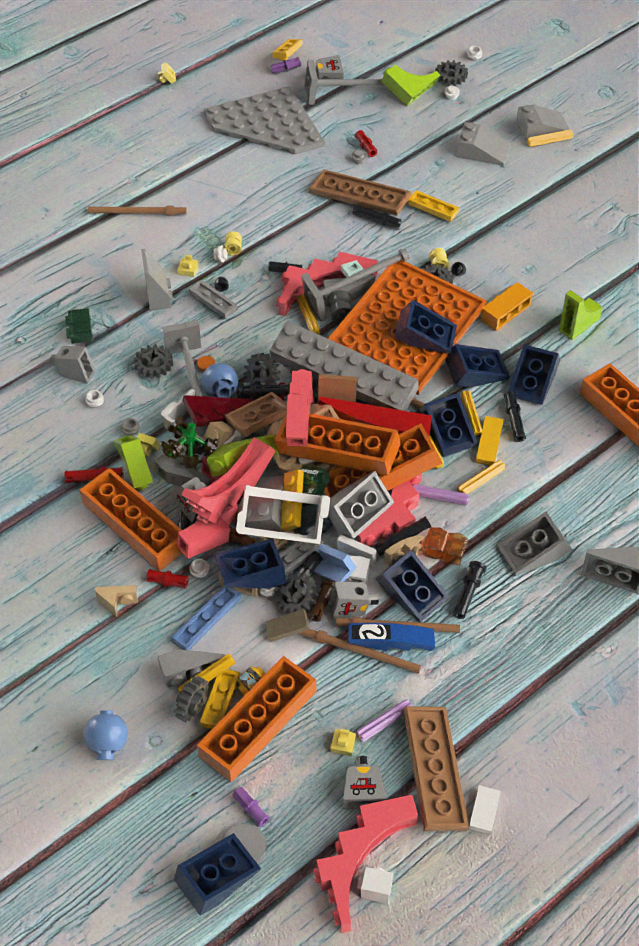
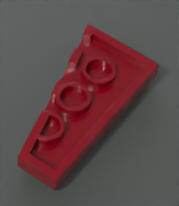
[182,395,256,427]

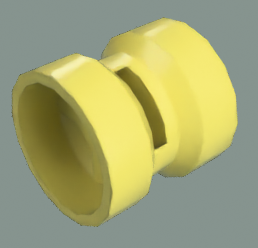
[224,232,242,255]
[429,248,449,268]

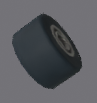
[297,504,333,535]

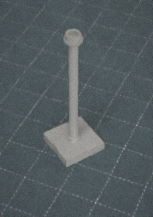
[304,60,385,105]
[301,249,409,321]
[162,320,203,396]

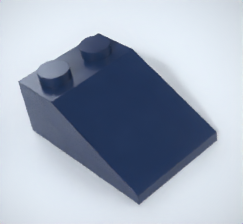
[395,300,457,354]
[445,344,510,387]
[508,344,560,405]
[419,393,478,457]
[214,538,286,589]
[375,550,450,622]
[174,833,261,916]

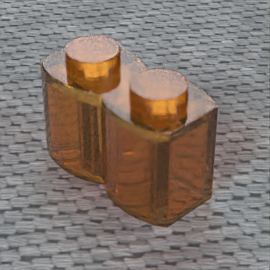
[422,527,468,565]

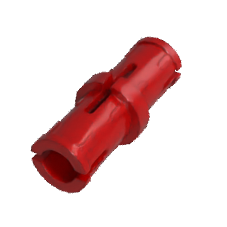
[355,130,378,157]
[146,569,189,589]

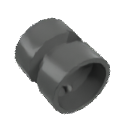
[328,290,353,324]

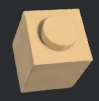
[203,421,236,448]

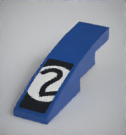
[348,623,435,651]

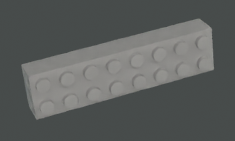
[269,320,419,411]

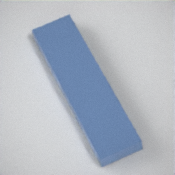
[171,585,241,650]

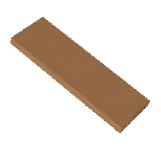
[309,169,411,216]
[403,706,469,831]

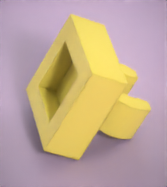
[158,62,176,84]
[177,255,198,277]
[137,433,161,457]
[330,729,356,757]

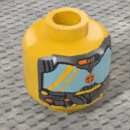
[237,666,266,696]

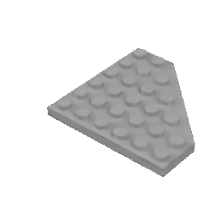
[204,86,325,155]

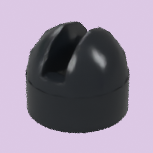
[451,262,466,276]
[215,276,229,292]

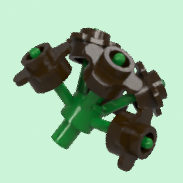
[160,416,218,469]

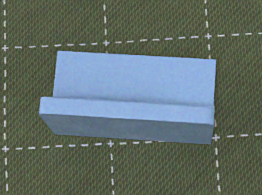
[314,544,357,582]

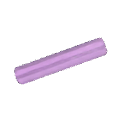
[413,484,469,505]
[356,700,412,742]

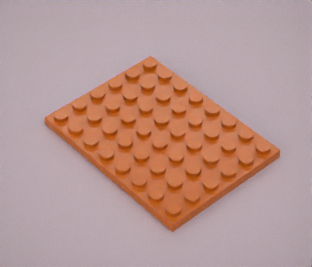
[328,260,487,395]

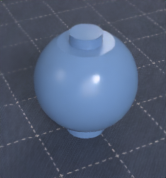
[202,363,238,398]
[84,710,128,760]

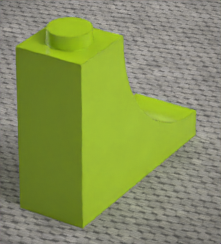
[381,64,440,106]
[559,290,602,340]
[207,434,279,477]
[113,435,153,490]

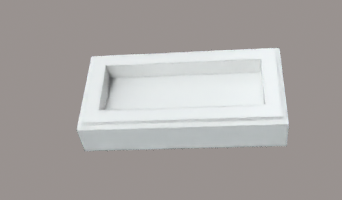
[337,535,376,565]
[469,785,501,835]

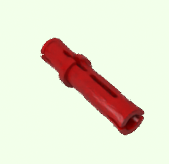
[65,466,124,483]

